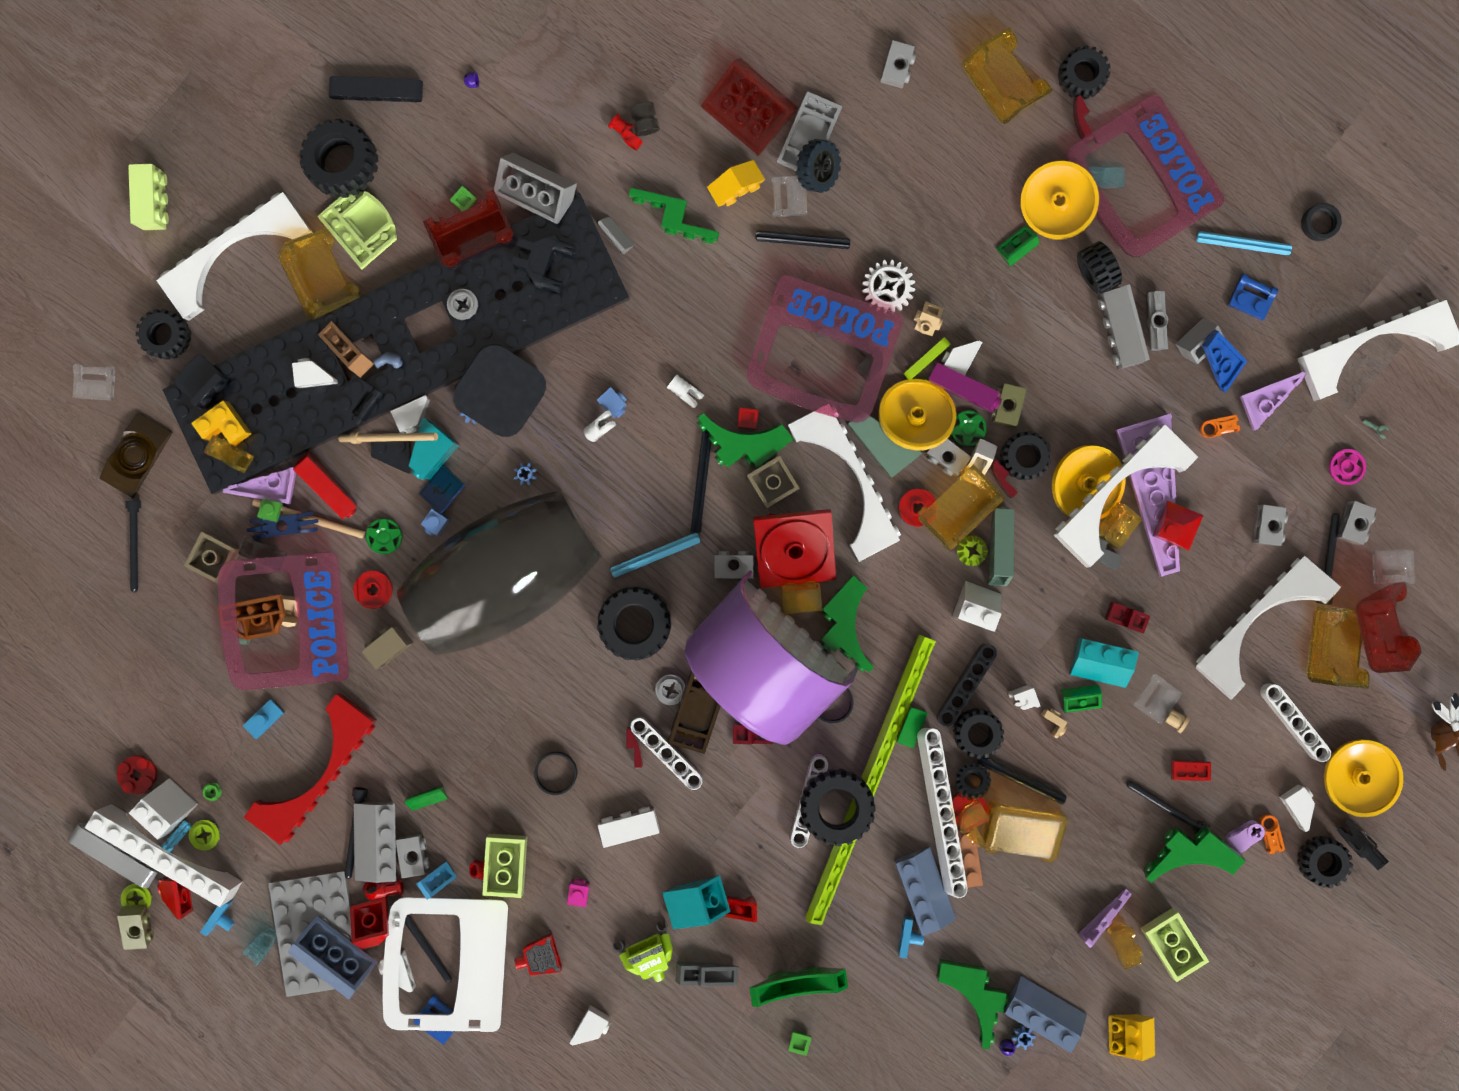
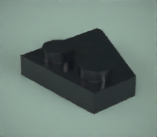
[371,441,412,474]

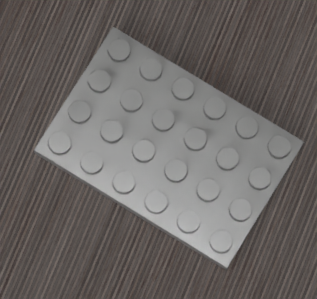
[268,870,363,997]

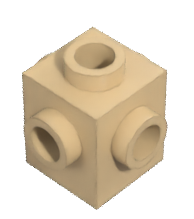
[914,302,944,336]

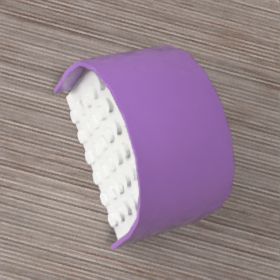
[685,570,858,745]

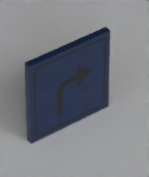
[419,465,466,515]

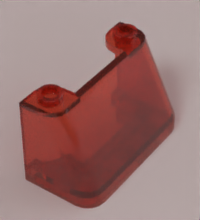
[423,189,513,267]
[1355,582,1422,673]

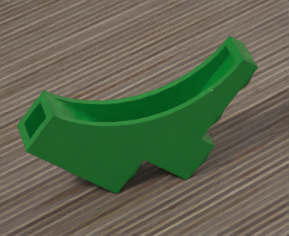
[696,412,793,468]
[820,575,874,672]
[1144,826,1246,883]
[936,959,1009,1050]
[750,966,848,1007]

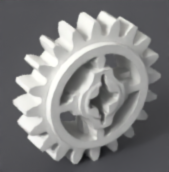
[862,260,915,314]

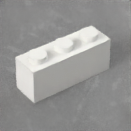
[598,806,660,848]

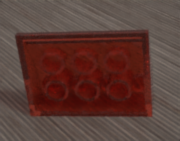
[701,58,798,156]

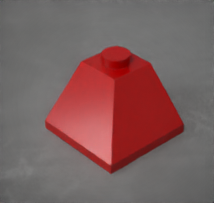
[1153,501,1204,551]
[157,876,193,920]
[350,897,389,949]

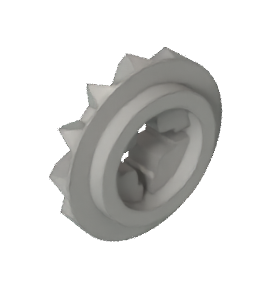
[447,289,478,320]
[655,674,685,705]

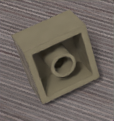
[747,456,800,509]
[184,532,242,584]
[361,625,413,669]

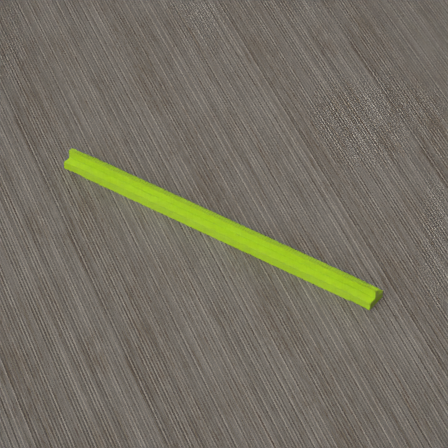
[805,635,936,925]

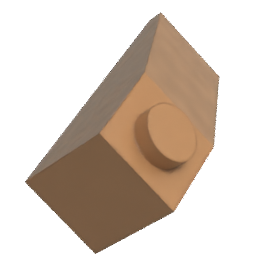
[318,321,374,378]

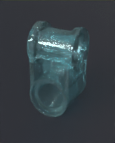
[242,928,277,967]

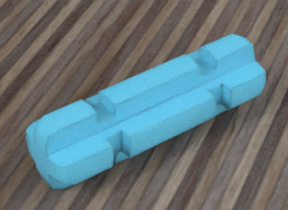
[161,820,192,852]

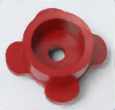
[469,860,485,880]

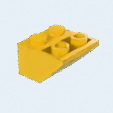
[1108,1014,1155,1061]

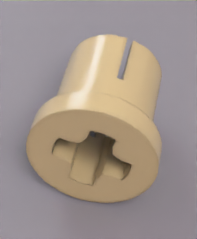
[1164,709,1190,733]

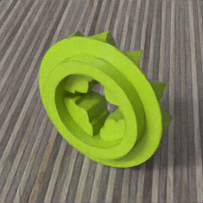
[957,536,988,566]
[189,820,220,851]
[121,883,153,909]

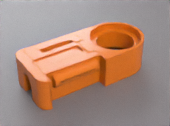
[1199,415,1240,438]
[1258,814,1285,854]

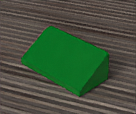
[996,225,1040,266]
[1061,685,1102,713]
[896,706,928,749]
[404,785,448,811]

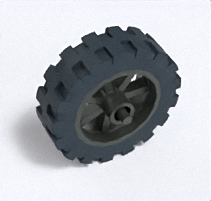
[796,139,841,193]

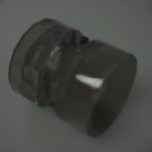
[630,102,660,136]

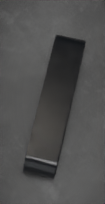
[329,76,423,103]
[937,643,997,727]

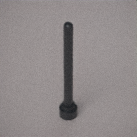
[125,501,141,592]
[1316,513,1340,605]
[1126,781,1210,834]
[345,787,368,879]
[405,915,452,983]

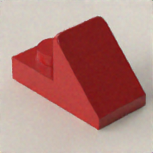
[725,896,757,923]

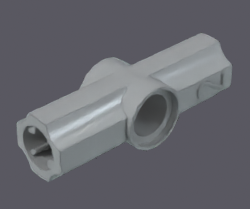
[1147,291,1168,351]

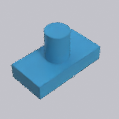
[243,699,285,739]
[416,861,457,899]
[200,899,235,936]
[897,915,924,958]

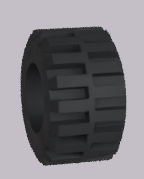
[1058,46,1111,100]
[1077,241,1122,295]
[136,309,191,360]
[1000,431,1052,480]
[953,708,1005,759]
[1297,836,1353,888]

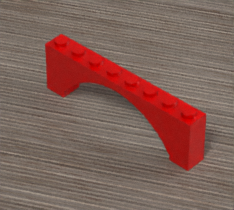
[243,693,377,845]

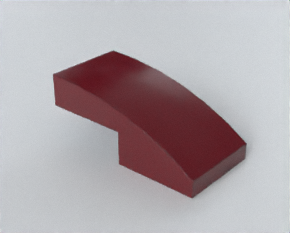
[1073,95,1092,140]
[991,460,1018,498]
[1104,602,1150,634]
[733,724,773,745]
[626,727,643,768]

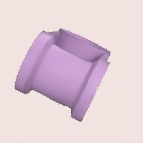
[1225,820,1265,853]

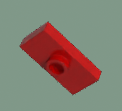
[1171,760,1211,781]

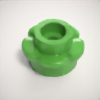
[203,782,222,801]

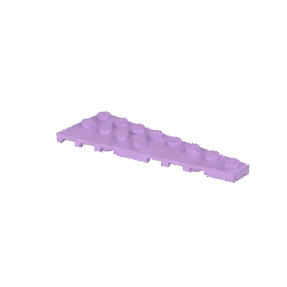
[1115,413,1180,577]

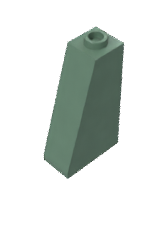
[848,412,922,478]
[988,506,1014,586]

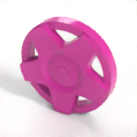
[1329,449,1366,485]

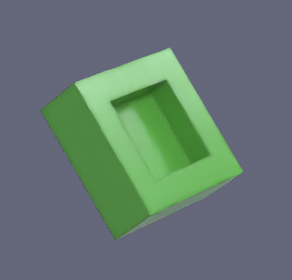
[450,186,478,214]
[257,499,283,523]
[788,1030,812,1056]

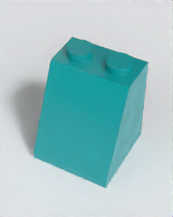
[409,418,459,480]
[662,875,731,929]

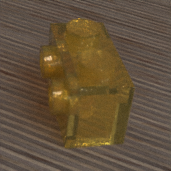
[1099,502,1142,550]
[782,581,822,614]
[1106,922,1143,970]

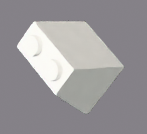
[952,581,1002,632]
[129,778,198,839]

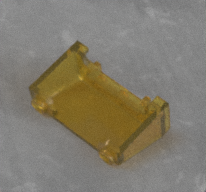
[963,27,1053,124]
[278,228,360,320]
[917,464,1006,553]
[1307,606,1377,689]
[980,800,1068,863]

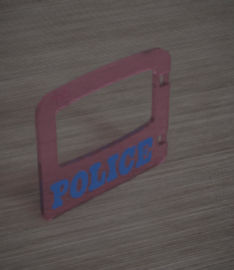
[1067,95,1224,257]
[747,275,903,423]
[218,552,349,690]

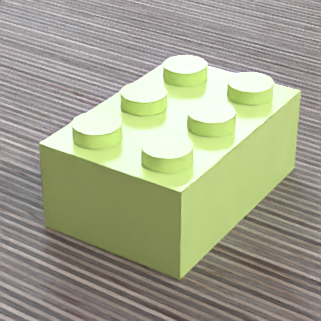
[129,164,169,230]
[483,834,527,898]
[1140,908,1209,982]

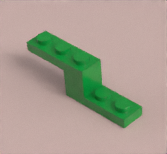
[629,188,719,244]

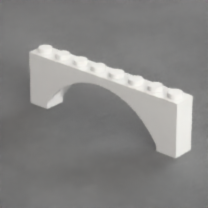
[156,192,314,321]
[1297,299,1459,401]
[787,404,901,562]
[1054,425,1198,568]
[1196,556,1341,700]
[85,804,243,907]

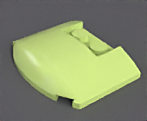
[317,191,397,269]

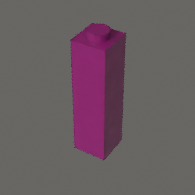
[928,363,1002,413]

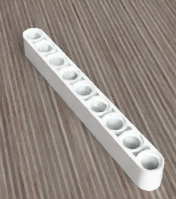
[917,728,968,898]

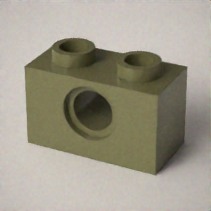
[990,383,1027,427]
[117,905,154,950]

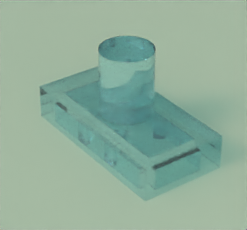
[1085,167,1125,188]

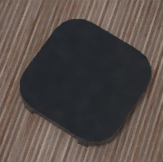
[453,344,546,437]

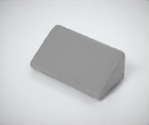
[598,217,634,254]

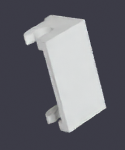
[1008,685,1040,710]

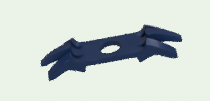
[246,510,319,539]

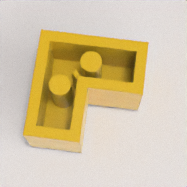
[707,160,765,207]
[192,401,252,445]

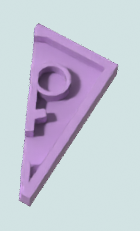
[1240,372,1306,431]
[223,467,296,504]
[1078,888,1132,948]

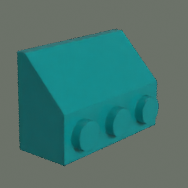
[1069,638,1139,688]

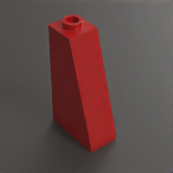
[293,451,357,520]

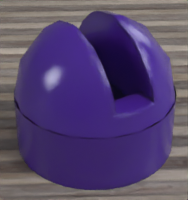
[464,72,479,88]
[999,1039,1016,1056]

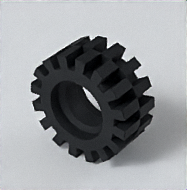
[955,762,991,800]

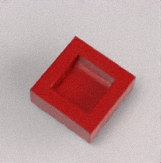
[737,408,758,429]

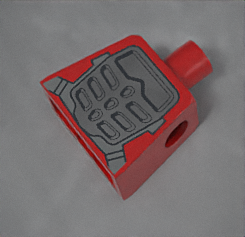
[514,933,563,976]

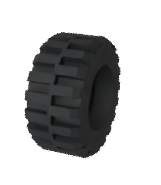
[299,119,379,198]
[597,586,671,661]
[800,768,876,846]

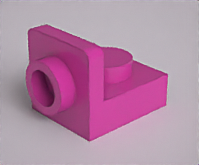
[567,878,590,907]

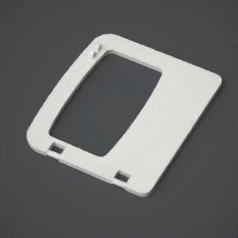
[383,897,508,1032]

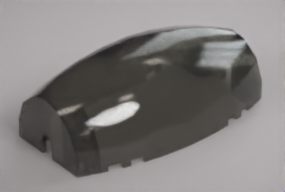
[397,491,602,655]

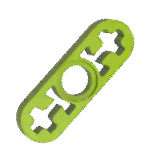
[904,337,951,381]

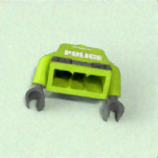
[613,921,673,982]

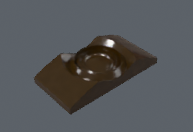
[99,413,172,498]
[668,671,721,754]

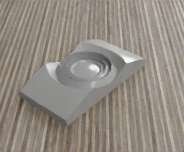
[777,91,842,171]

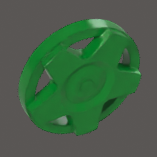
[951,411,987,447]
[366,518,403,554]

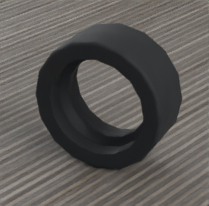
[1301,203,1342,241]

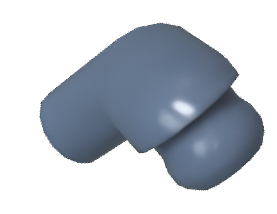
[373,352,403,368]

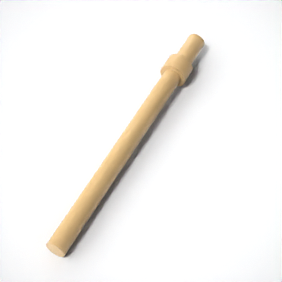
[338,432,438,444]
[252,498,365,539]

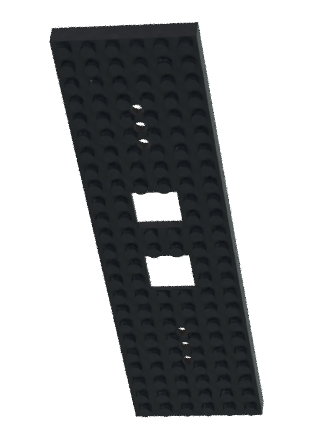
[162,193,630,494]

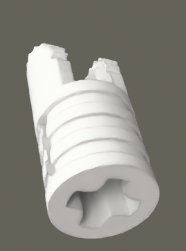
[667,374,704,408]
[584,410,616,442]

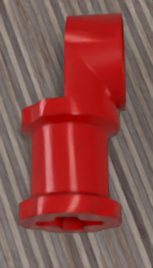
[608,113,643,151]
[363,878,404,900]

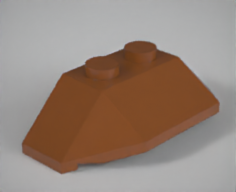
[217,594,285,640]

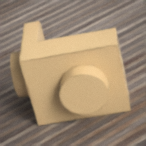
[282,595,301,627]
[1041,708,1067,738]

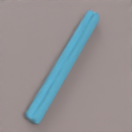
[1196,231,1292,255]
[610,533,700,578]

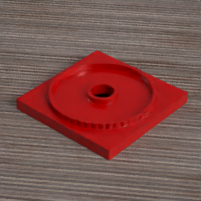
[753,509,836,588]

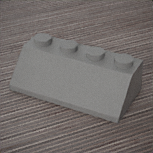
[493,153,577,224]
[1098,284,1150,370]
[353,801,396,883]

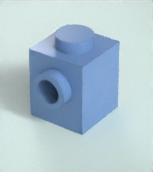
[597,387,627,418]
[421,509,451,536]

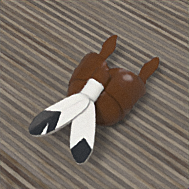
[1430,693,1459,771]

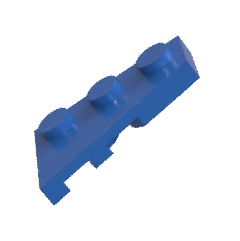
[1202,330,1247,393]

